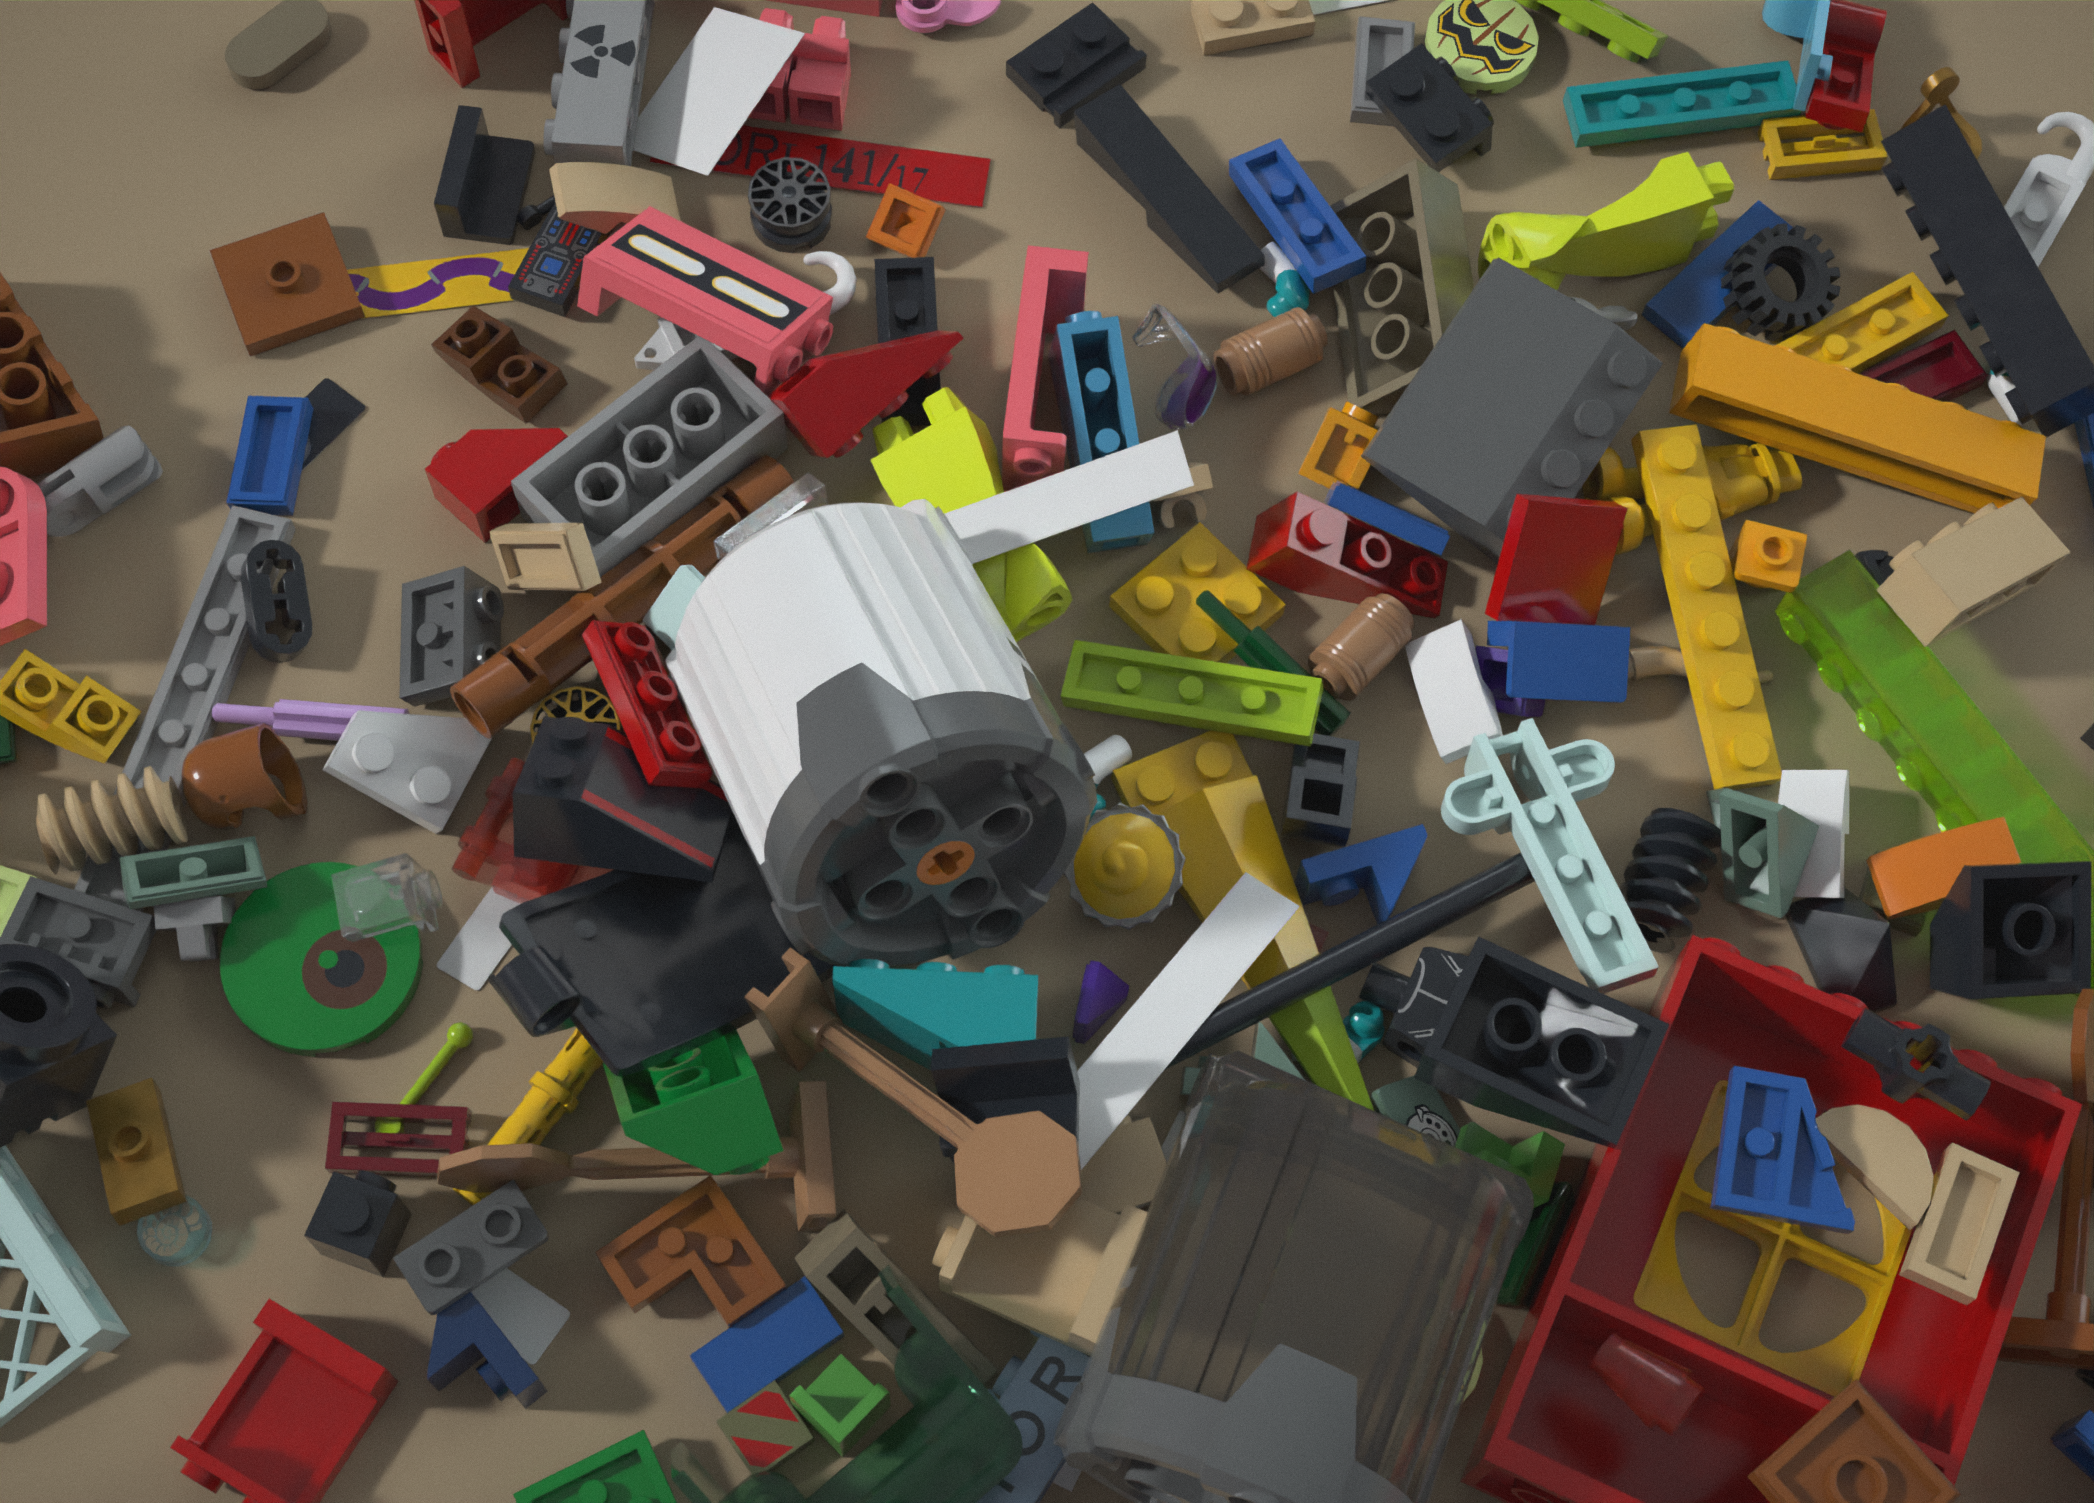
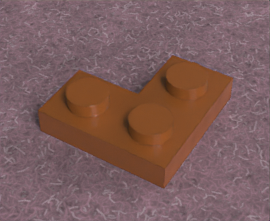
[595,1175,787,1328]

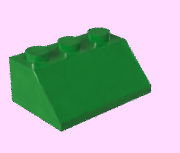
[603,1029,784,1176]

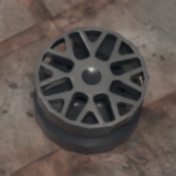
[748,157,832,253]

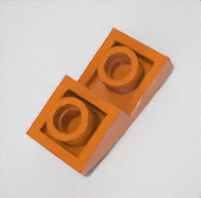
[1866,817,2022,920]

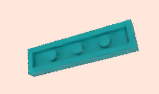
[1562,60,1801,148]

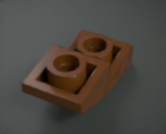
[431,306,568,424]

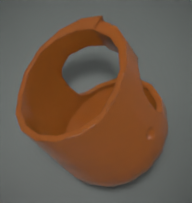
[181,723,308,830]

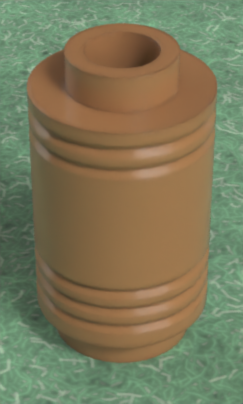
[1213,307,1328,396]
[1308,593,1415,701]

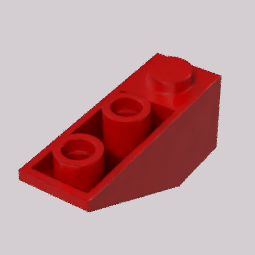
[767,330,964,458]
[1246,491,1448,618]

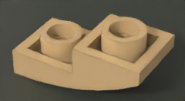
[549,162,680,234]

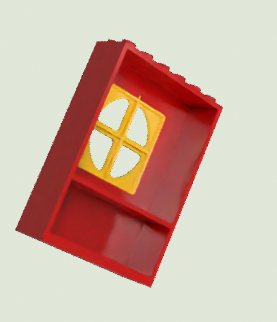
[1460,935,2082,1503]

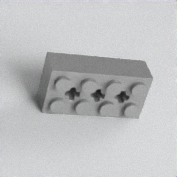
[511,336,788,577]

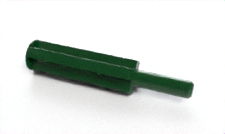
[1196,590,1351,736]

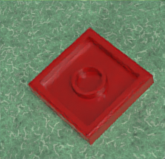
[1485,494,1628,625]

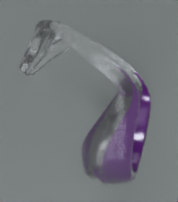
[1132,304,1217,430]

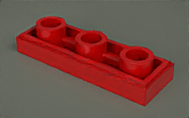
[582,620,713,788]

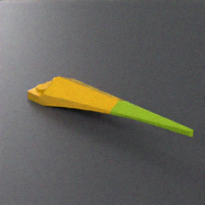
[1111,730,1404,1208]

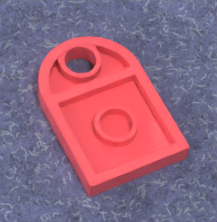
[0,467,47,646]

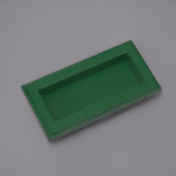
[1472,1181,1575,1306]

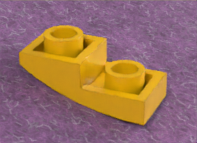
[0,649,142,764]

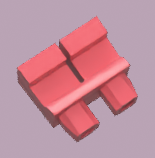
[748,8,851,131]

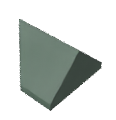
[1706,788,1819,918]

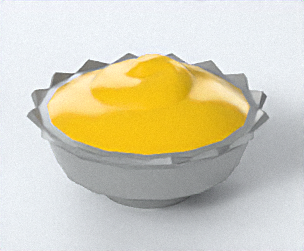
[1063,802,1186,930]

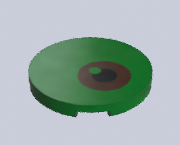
[220,862,423,1057]

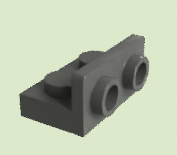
[399,566,504,707]
[0,876,157,1009]
[393,1179,549,1315]

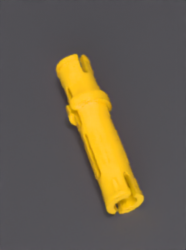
[452,1027,603,1206]

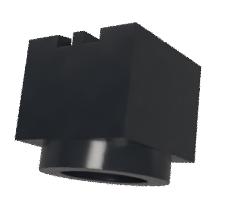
[0,944,117,1148]

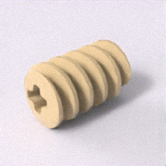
[36,766,189,876]

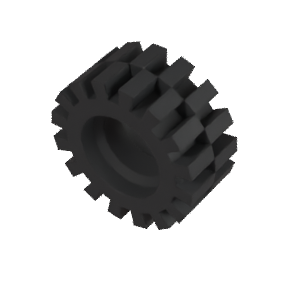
[1721,223,1841,341]

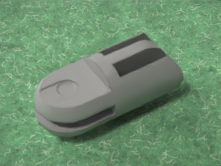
[37,425,163,537]

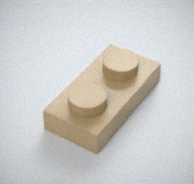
[1191,0,1315,56]

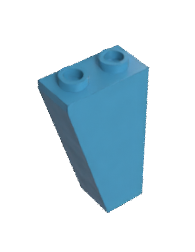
[1048,311,1154,553]

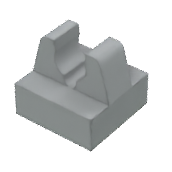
[154,896,236,962]

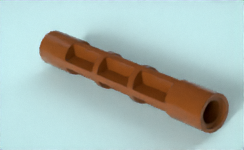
[450,455,801,739]

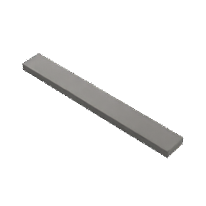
[74,505,296,912]

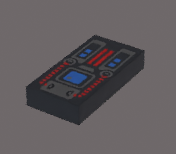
[508,202,613,317]

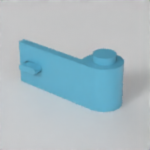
[1762,0,1833,111]

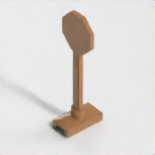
[745,947,1083,1238]
[437,1081,836,1232]

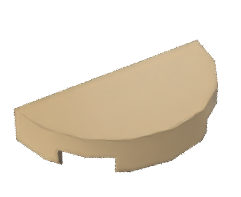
[1815,1105,1934,1230]

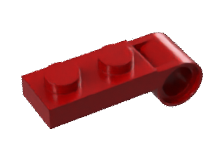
[1805,0,1887,132]

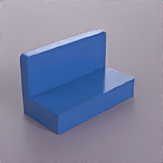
[1487,621,1630,703]

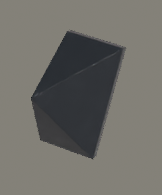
[1785,887,1897,1013]

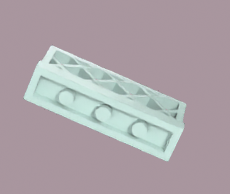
[0,1145,131,1428]

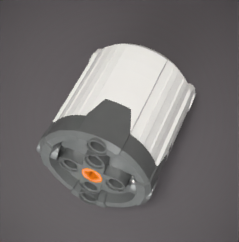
[665,499,1097,965]

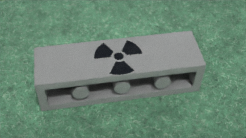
[544,0,655,166]

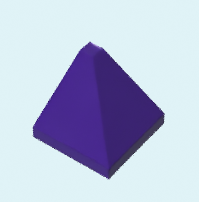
[1072,960,1129,1044]

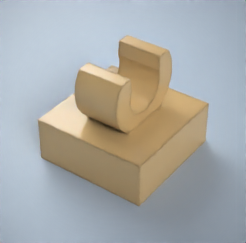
[1152,462,1213,528]

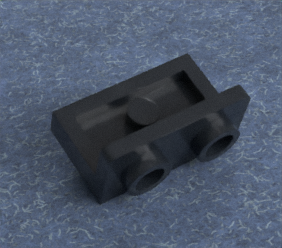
[1366,43,1494,172]

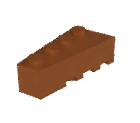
[0,272,104,478]

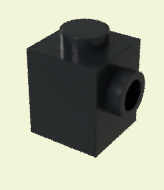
[304,1170,412,1278]

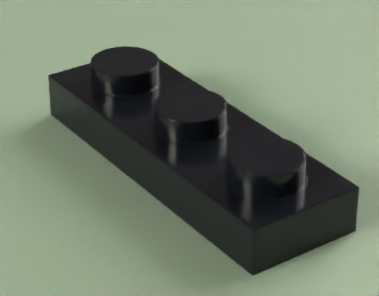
[874,257,941,426]

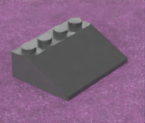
[1361,258,1663,565]

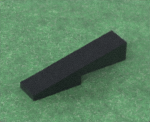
[1073,84,1265,294]

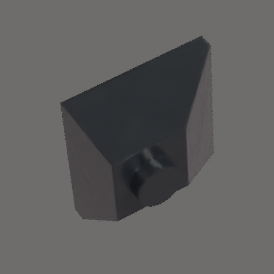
[1930,860,2091,999]

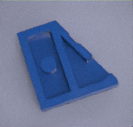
[1710,1066,1855,1234]

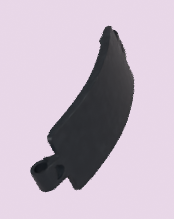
[489,790,849,1077]

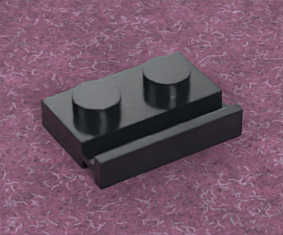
[1006,2,1147,129]

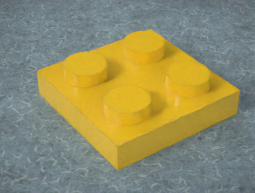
[1109,522,1286,663]

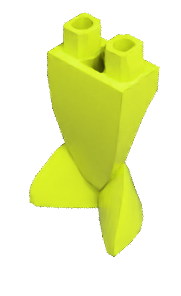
[1478,152,1735,290]
[870,387,1073,642]

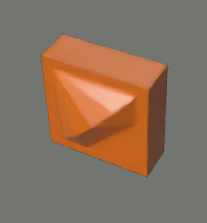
[866,183,946,258]

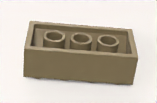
[1330,158,1474,415]

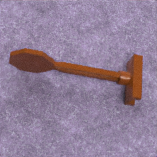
[1997,989,2094,1370]

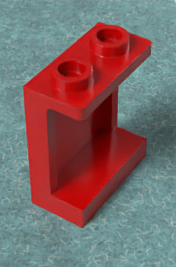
[414,0,568,88]
[170,1298,399,1503]

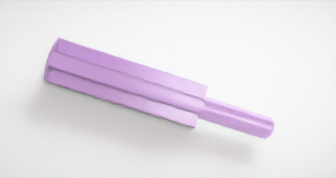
[212,699,410,741]

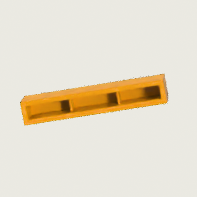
[1669,323,2046,514]

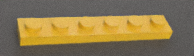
[1631,424,1782,790]

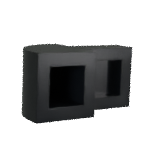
[1280,733,1360,848]

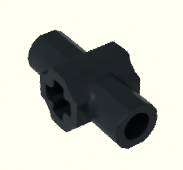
[1841,1008,1991,1121]

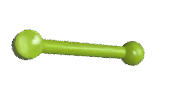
[375,1022,473,1133]

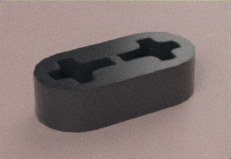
[240,540,312,663]

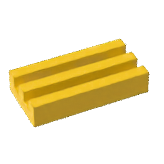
[1757,109,1888,180]

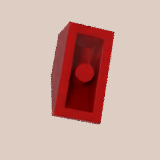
[425,428,568,543]

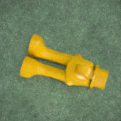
[1582,443,1802,554]

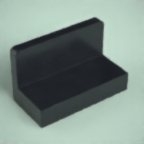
[434,105,535,245]
[931,1036,1080,1157]

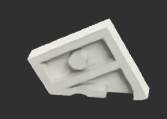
[322,710,492,834]

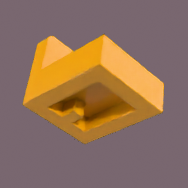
[1298,401,1379,489]
[1728,520,1807,593]

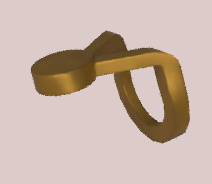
[1900,67,1982,161]

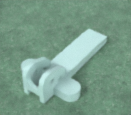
[1441,718,1659,994]

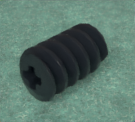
[1619,808,1721,953]

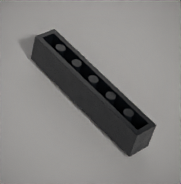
[1881,104,2094,438]

